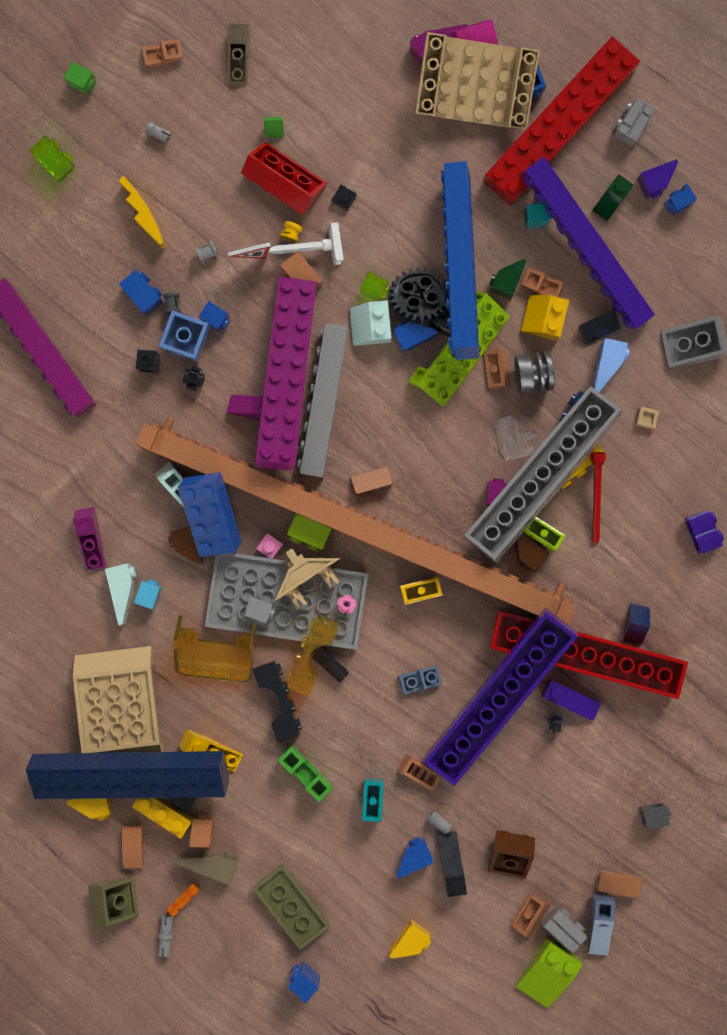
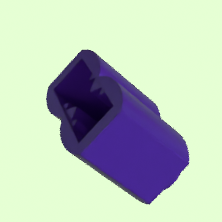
[684,510,724,554]

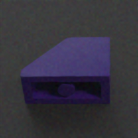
[637,159,678,199]

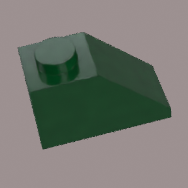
[593,174,634,221]
[489,259,527,300]

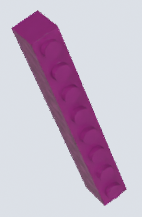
[0,278,96,417]

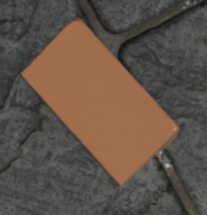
[484,348,511,389]
[351,467,393,495]
[510,893,550,938]

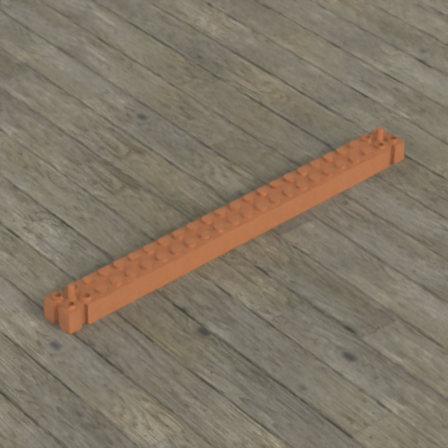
[135,417,577,625]

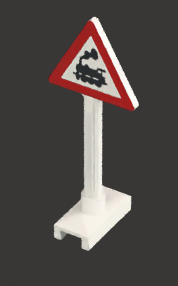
[228,222,344,266]

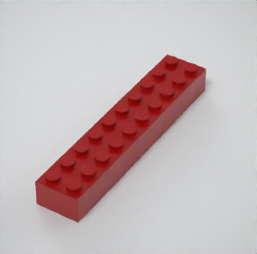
[483,36,640,206]
[488,610,688,700]

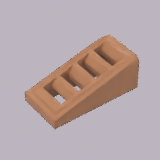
[398,754,441,792]

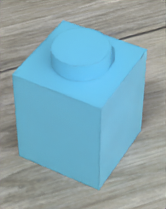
[134,579,163,609]

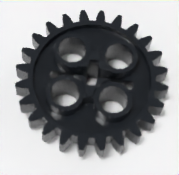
[389,267,449,325]

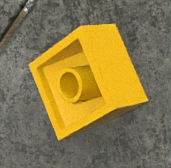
[520,295,569,341]

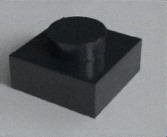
[331,185,357,212]

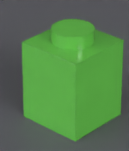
[63,61,96,95]

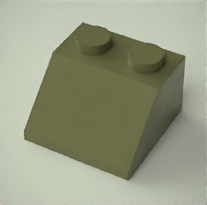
[88,877,139,927]

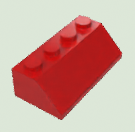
[241,142,327,215]

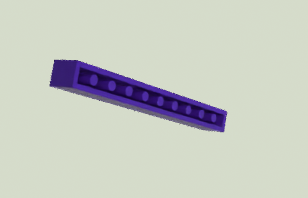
[522,157,655,330]

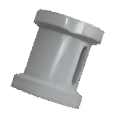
[194,240,219,264]

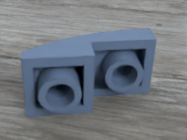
[398,665,442,695]

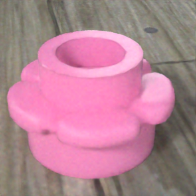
[337,595,356,614]

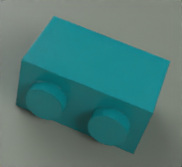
[362,778,384,822]

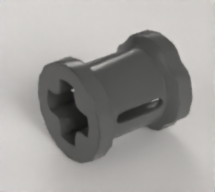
[163,292,181,315]

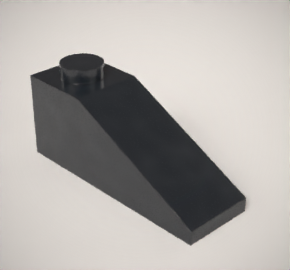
[437,831,467,897]

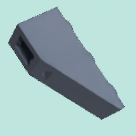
[588,894,615,955]

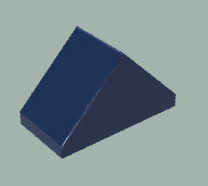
[622,603,650,645]

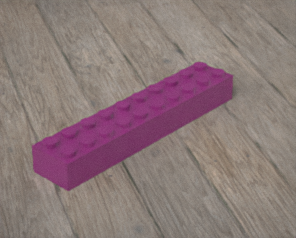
[255,276,317,471]

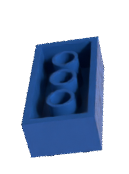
[178,472,242,557]

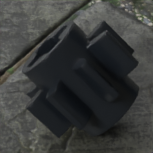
[183,366,205,391]

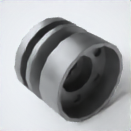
[514,351,555,395]

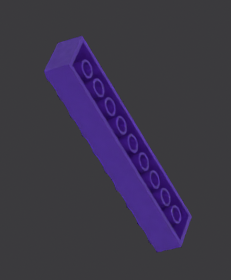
[424,608,578,786]

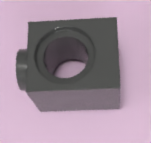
[639,803,672,829]

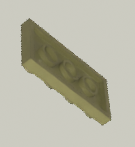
[252,863,331,950]

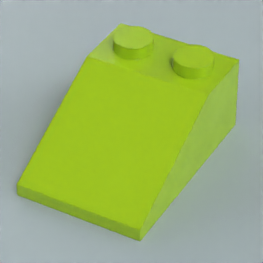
[515,937,583,1008]

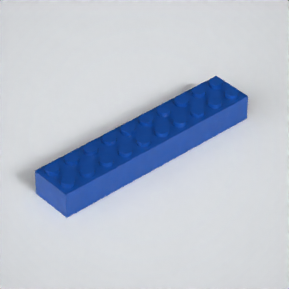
[441,161,480,360]

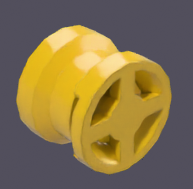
[280,221,303,243]

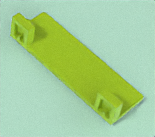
[408,291,510,407]

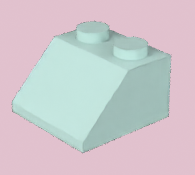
[350,300,391,346]

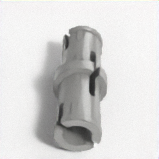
[158,914,174,957]

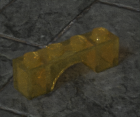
[286,614,340,697]

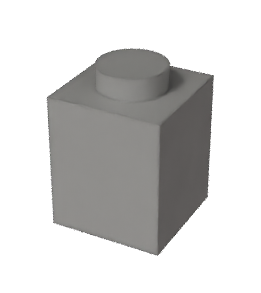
[244,597,275,623]

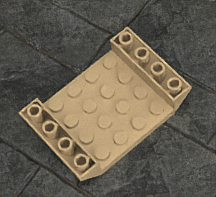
[415,32,540,130]
[73,646,164,753]

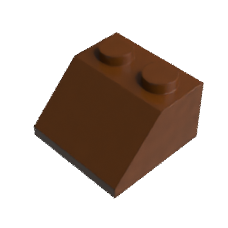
[488,830,535,879]

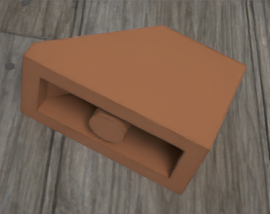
[280,252,323,287]
[189,813,215,848]

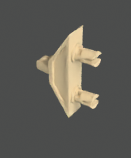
[275,549,340,610]

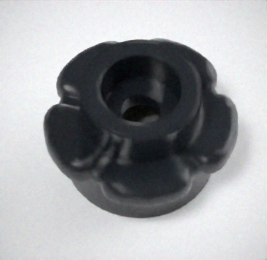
[549,715,562,734]

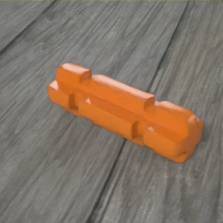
[167,883,200,917]

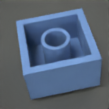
[159,310,211,363]

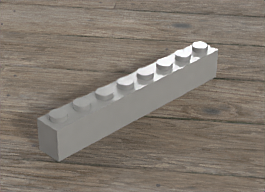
[297,323,348,479]

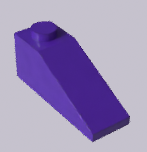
[541,679,601,721]

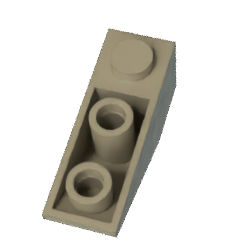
[228,21,250,84]

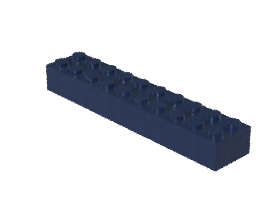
[26,751,229,799]

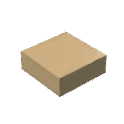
[635,407,659,430]

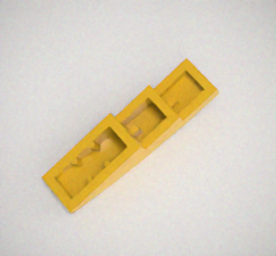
[118,175,166,249]

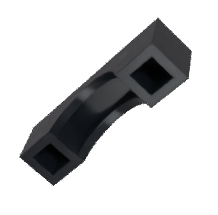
[252,660,303,743]

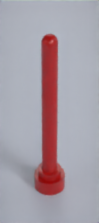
[590,452,606,543]

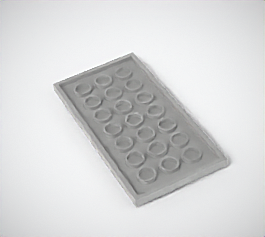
[205,553,368,650]

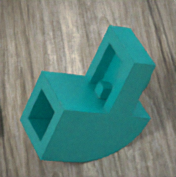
[525,202,552,229]

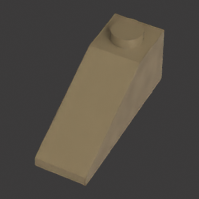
[174,852,239,885]

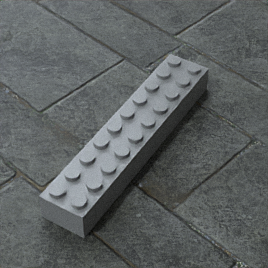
[464,386,622,564]

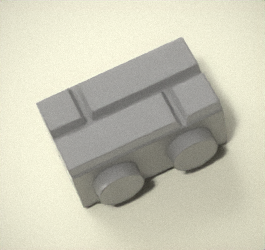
[614,99,655,147]
[541,906,587,954]

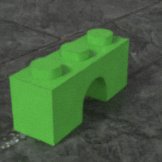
[277,744,333,802]

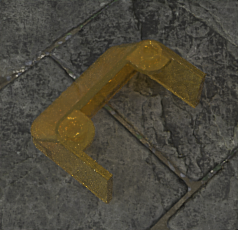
[173,615,256,683]

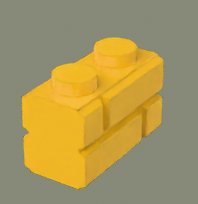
[400,577,443,605]

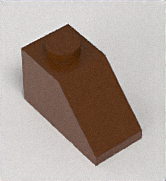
[168,527,204,565]
[515,533,549,572]

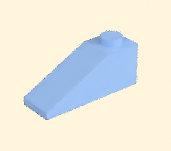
[592,338,629,392]

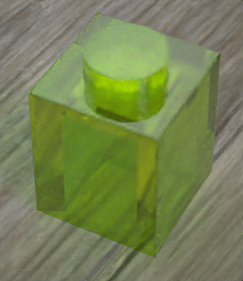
[360,271,389,301]

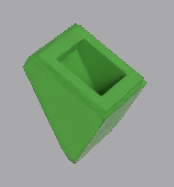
[264,117,284,138]

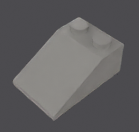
[661,315,727,368]

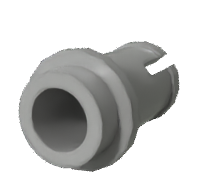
[146,122,171,143]
[427,811,452,835]

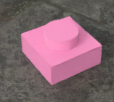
[256,533,283,559]

